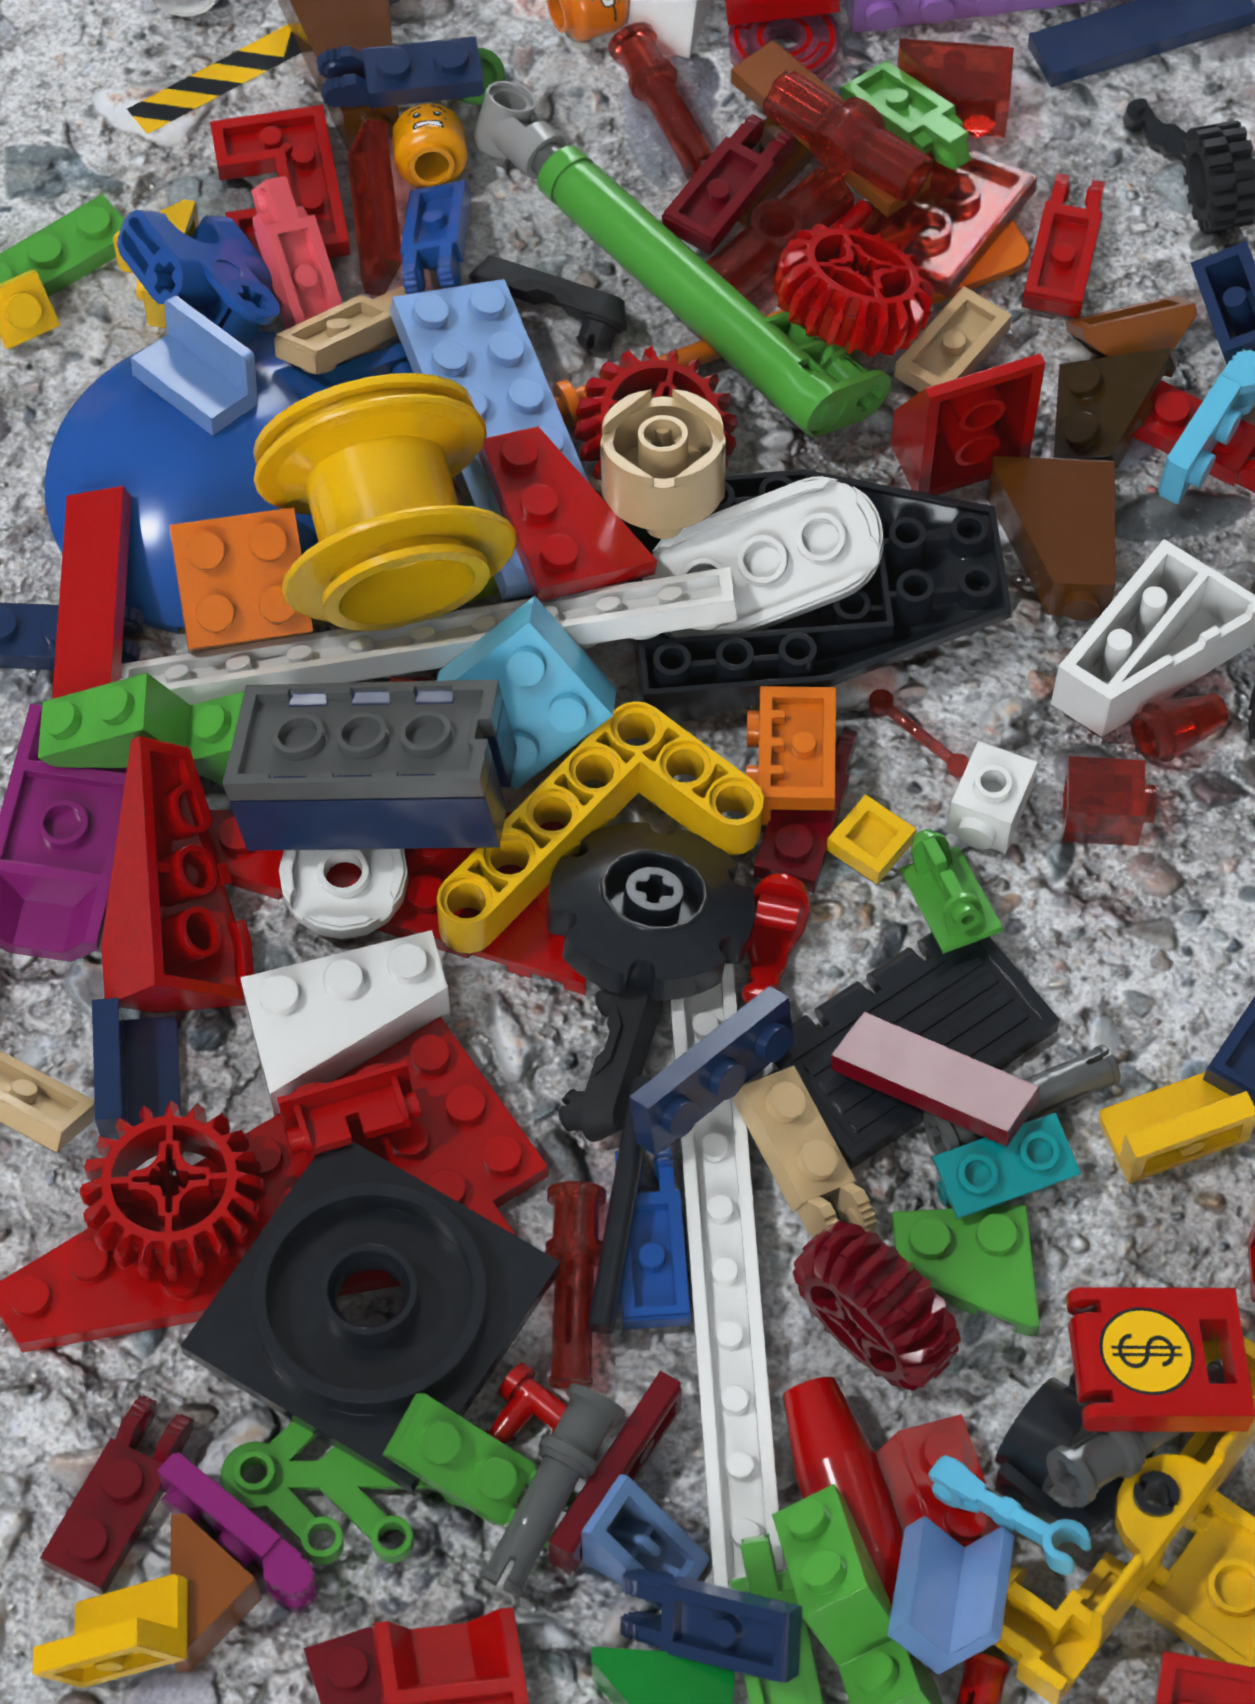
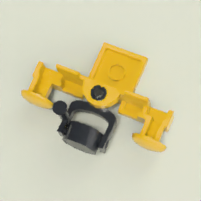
[994,1336,1255,1704]

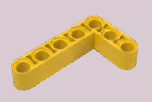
[437,701,764,954]

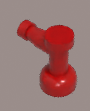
[485,1362,567,1445]

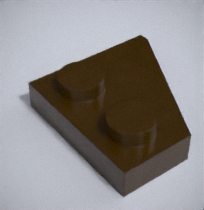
[1053,348,1177,468]

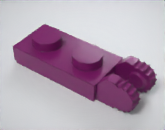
[157,1452,319,1612]

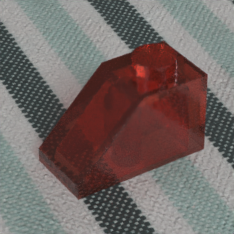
[897,38,1014,138]

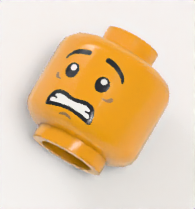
[391,103,468,189]

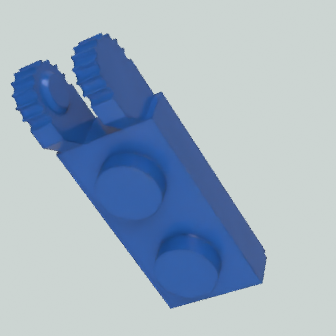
[400,180,472,295]
[615,1147,691,1330]

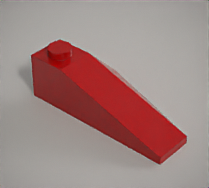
[101,736,254,1013]

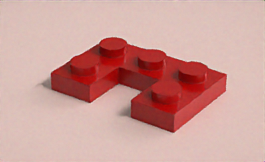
[210,104,351,258]

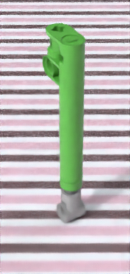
[472,81,892,438]

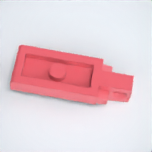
[251,176,343,330]

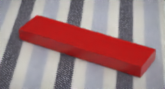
[52,486,132,699]

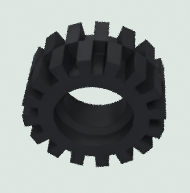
[1182,120,1255,233]

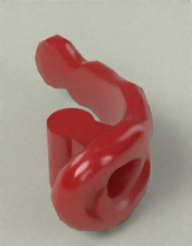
[742,873,810,1004]

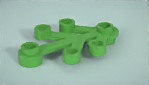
[221,1421,464,1564]

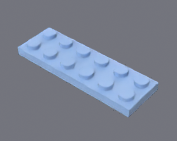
[389,279,589,600]

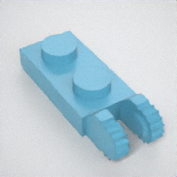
[1158,349,1255,505]

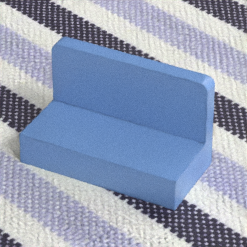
[131,295,258,436]
[887,1516,1014,1675]

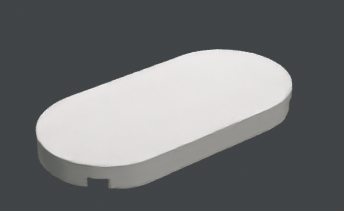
[642,476,883,638]

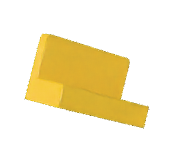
[1098,1072,1255,1184]
[32,1574,188,1688]

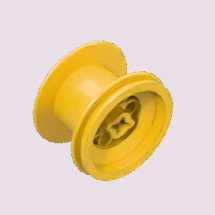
[253,373,517,631]

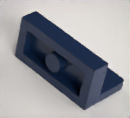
[92,998,181,1140]

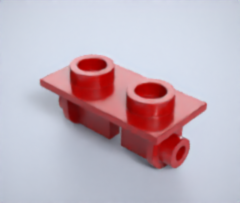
[277,1060,422,1157]

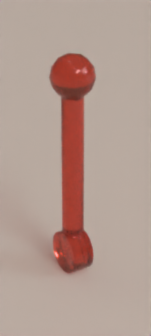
[869,689,969,778]

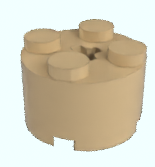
[600,389,726,539]

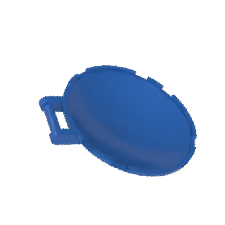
[44,330,413,634]

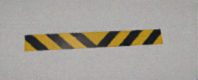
[127,0,401,135]

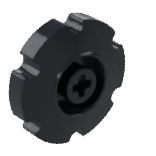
[546,822,755,1000]

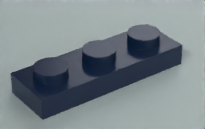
[629,986,794,1156]

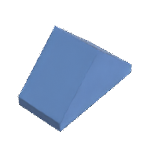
[581,1474,711,1611]

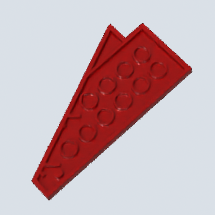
[0,1016,549,1353]

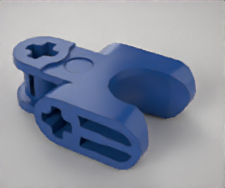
[117,210,280,354]

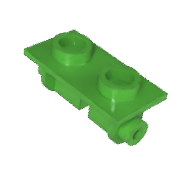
[900,829,1003,954]

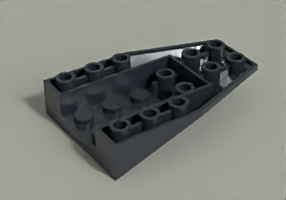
[621,469,1012,724]

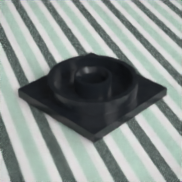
[180,1141,561,1493]

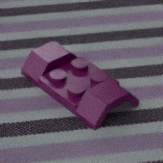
[0,703,127,962]

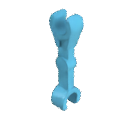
[928,1455,1091,1575]

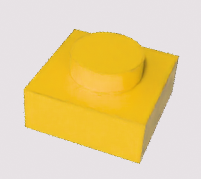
[0,270,60,349]
[827,794,917,885]

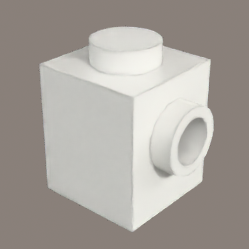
[946,741,1038,854]

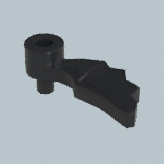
[1123,98,1186,160]

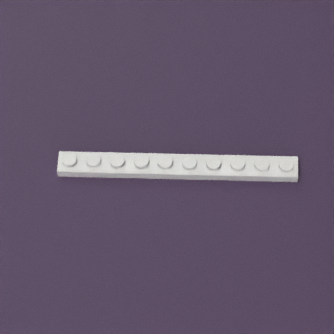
[120,567,738,705]
[670,964,784,1588]

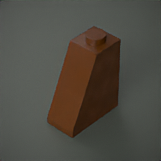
[988,456,1116,621]

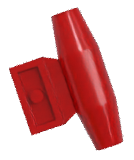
[783,1376,1000,1605]

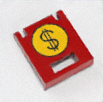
[1066,1287,1255,1432]

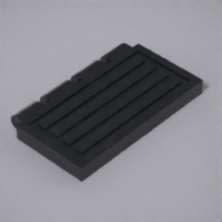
[772,932,1060,1170]

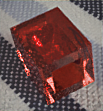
[1062,756,1157,846]

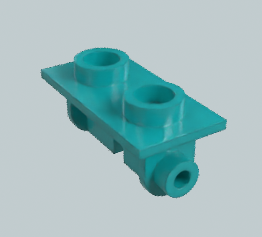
[932,1112,1081,1219]

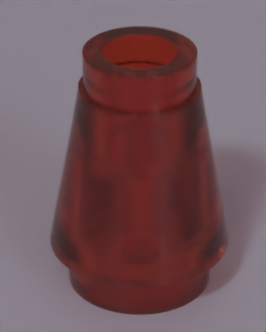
[1131,692,1229,762]

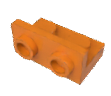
[746,686,836,825]

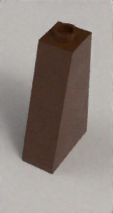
[278,0,399,151]

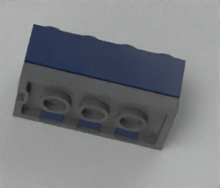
[223,679,517,851]

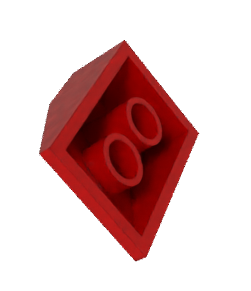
[890,353,1046,495]

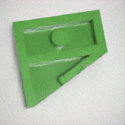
[891,1205,1040,1336]

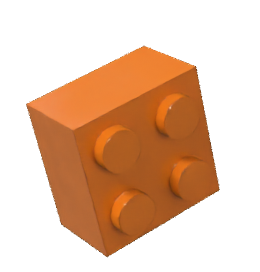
[169,507,313,653]

